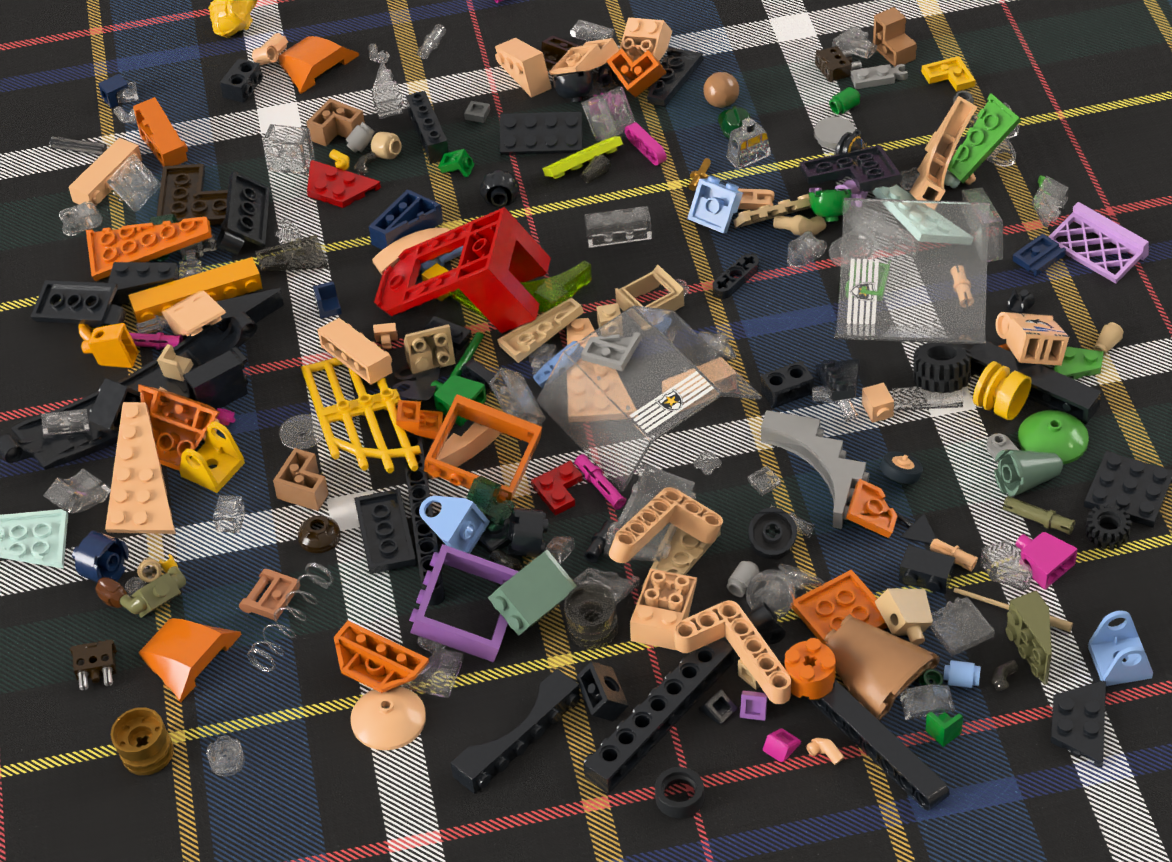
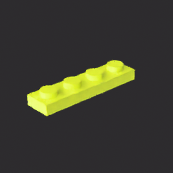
[542,136,623,179]

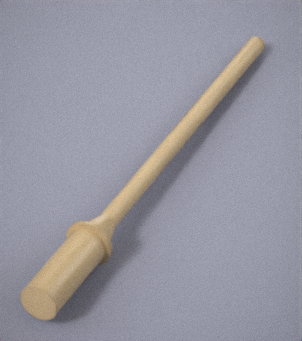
[954,588,1073,632]

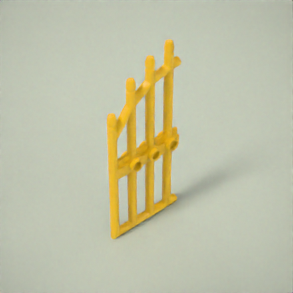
[301,346,421,473]

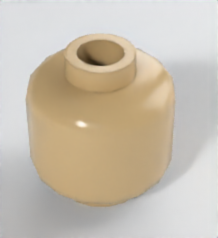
[371,132,402,159]

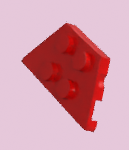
[307,160,381,208]

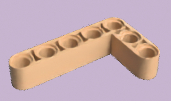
[609,487,723,563]
[674,601,791,704]

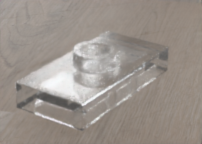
[570,19,614,41]

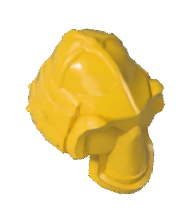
[208,0,257,38]

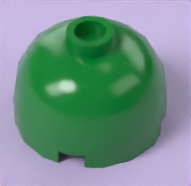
[809,189,852,221]

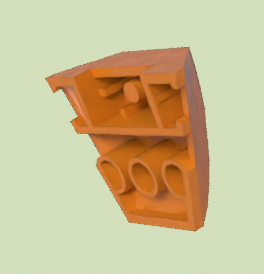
[277,36,359,94]
[138,384,220,470]
[138,618,242,703]

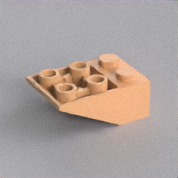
[614,18,672,73]
[162,291,226,336]
[630,568,697,651]

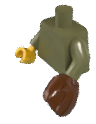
[95,554,186,618]

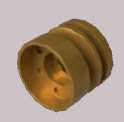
[110,707,174,775]

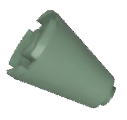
[994,449,1063,497]

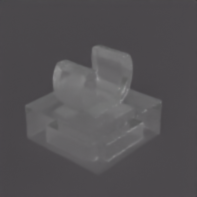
[276,217,303,246]

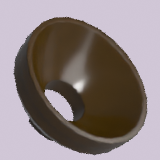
[298,515,341,553]

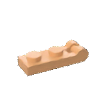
[738,189,775,210]

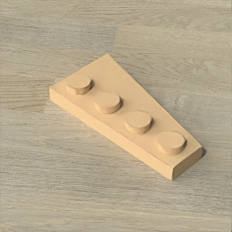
[497,297,584,363]

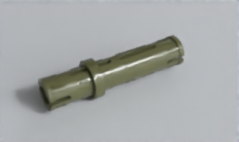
[1003,495,1075,535]

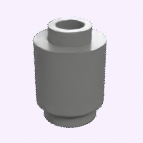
[346,122,375,153]
[727,561,760,597]

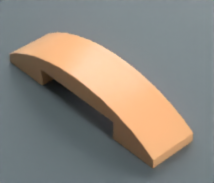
[372,228,450,275]

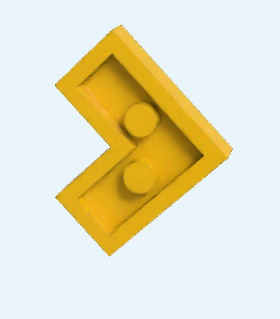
[921,56,976,91]

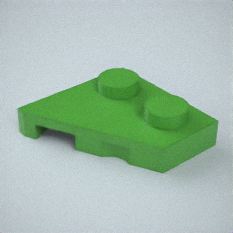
[1054,347,1104,379]

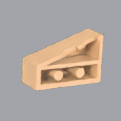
[495,38,552,98]

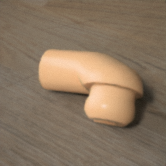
[807,738,845,765]

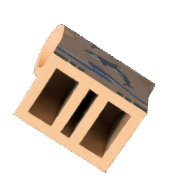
[996,312,1069,366]

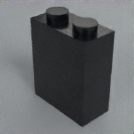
[183,351,248,410]

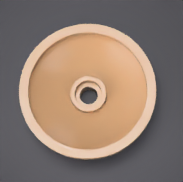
[351,686,426,750]

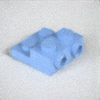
[687,176,743,233]

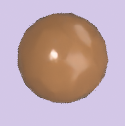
[703,72,739,108]

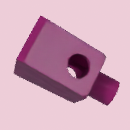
[1015,532,1078,590]

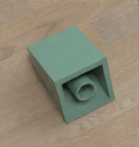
[488,550,578,636]

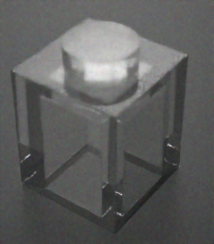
[213,495,246,533]

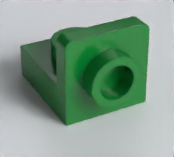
[438,149,474,177]

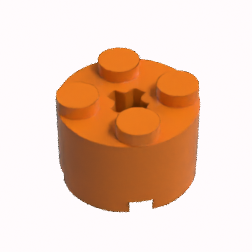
[785,638,836,699]

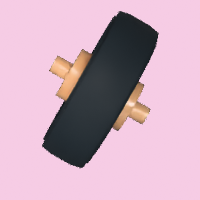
[880,451,923,484]

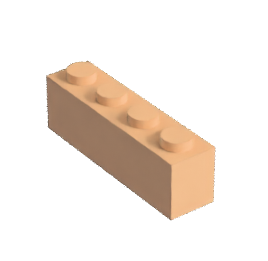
[69,138,142,209]
[317,318,393,384]

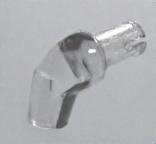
[812,386,859,422]

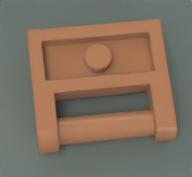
[239,569,300,621]

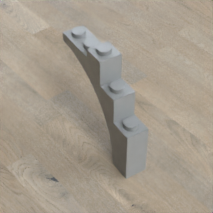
[761,410,870,529]

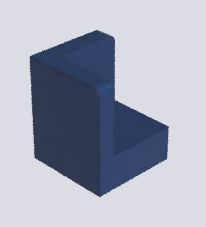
[98,74,128,108]
[313,282,342,319]

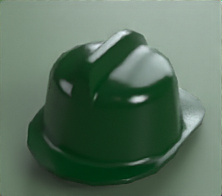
[718,106,754,141]

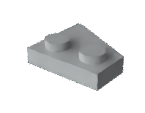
[581,332,642,371]

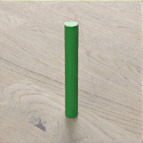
[448,332,484,379]

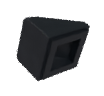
[699,689,738,725]

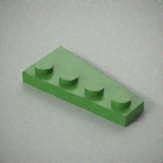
[947,93,1022,183]

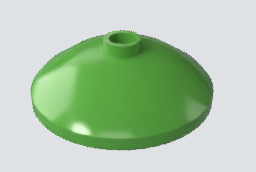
[1018,410,1089,465]

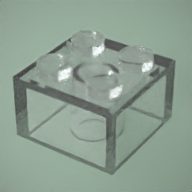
[263,124,315,175]

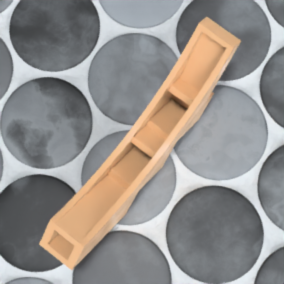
[909,96,977,209]

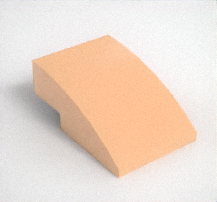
[549,38,620,75]

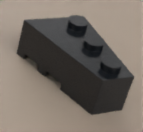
[108,262,181,306]

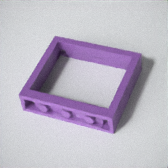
[409,544,519,662]

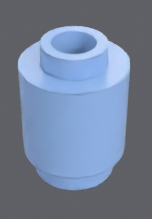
[943,660,981,688]

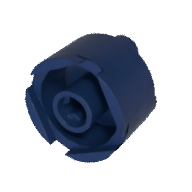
[72,531,129,582]

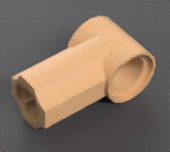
[252,33,288,66]

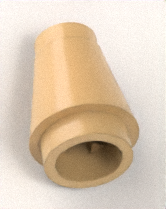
[1094,322,1124,356]
[137,558,161,582]

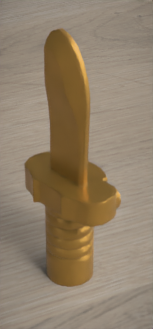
[688,158,711,191]

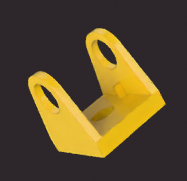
[179,422,245,493]

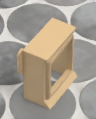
[615,264,684,332]

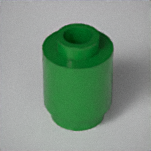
[829,87,860,115]

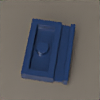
[1012,233,1066,276]

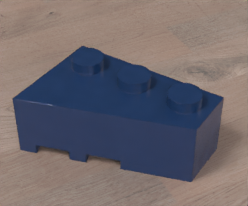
[369,189,443,250]

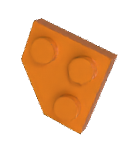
[846,479,897,538]

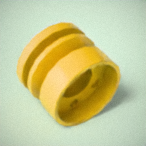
[973,361,1032,421]

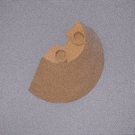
[824,614,940,721]

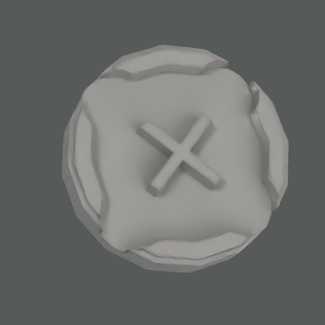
[814,116,855,149]

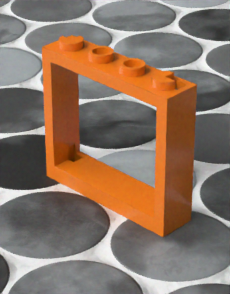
[424,394,542,504]

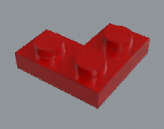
[531,460,583,515]

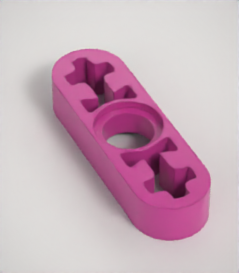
[625,122,667,165]

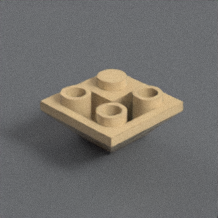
[404,324,455,374]

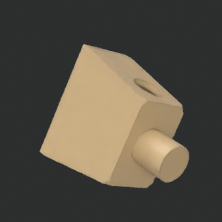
[875,588,933,645]

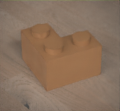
[873,7,917,67]
[306,98,365,146]
[273,448,329,511]

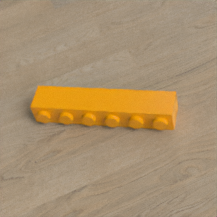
[128,257,263,327]

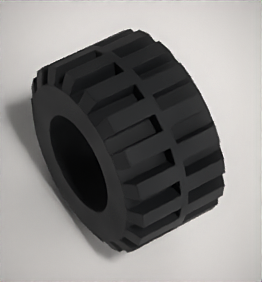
[913,341,971,393]

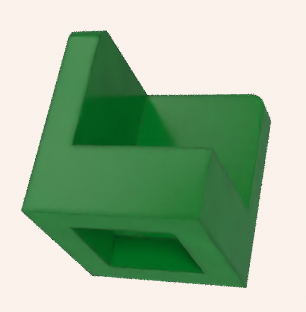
[925,712,963,747]

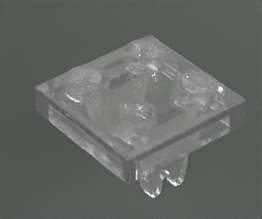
[107,154,161,212]
[929,597,995,656]

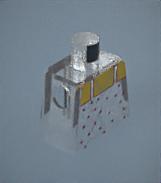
[727,118,771,170]

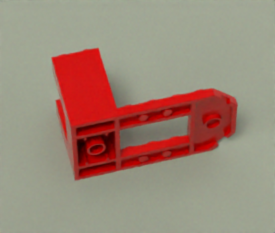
[374,207,551,333]

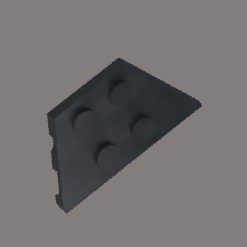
[1051,681,1106,767]

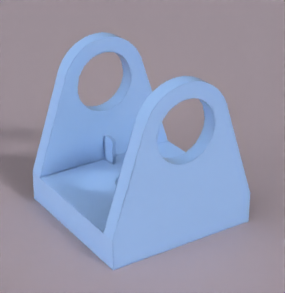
[419,496,490,554]
[1088,611,1153,686]

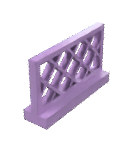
[1049,202,1149,283]

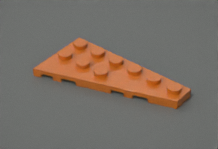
[86,217,212,281]

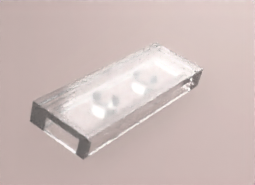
[892,387,963,411]

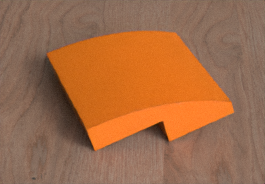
[396,400,443,439]

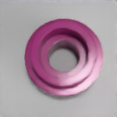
[217,408,236,426]

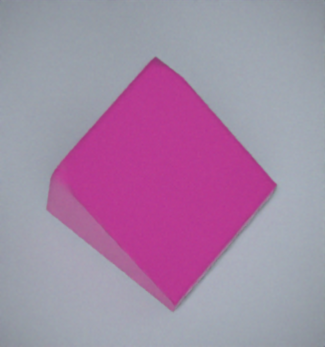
[763,728,801,762]

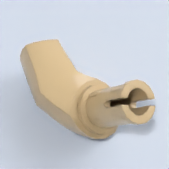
[773,215,826,237]

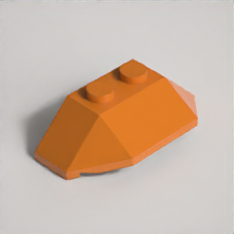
[334,620,429,693]

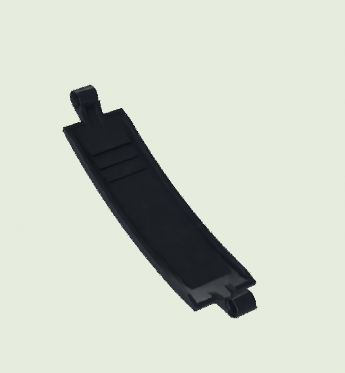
[0,312,257,470]

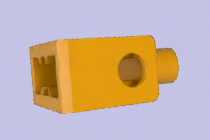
[82,323,139,368]

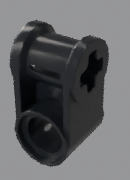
[746,602,786,644]

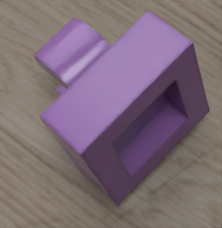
[740,691,768,721]

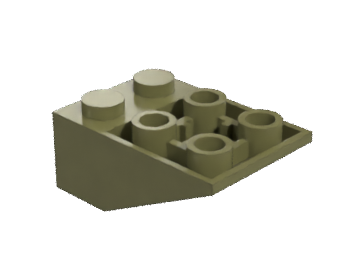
[1005,590,1052,685]

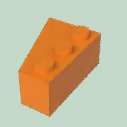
[133,97,188,166]

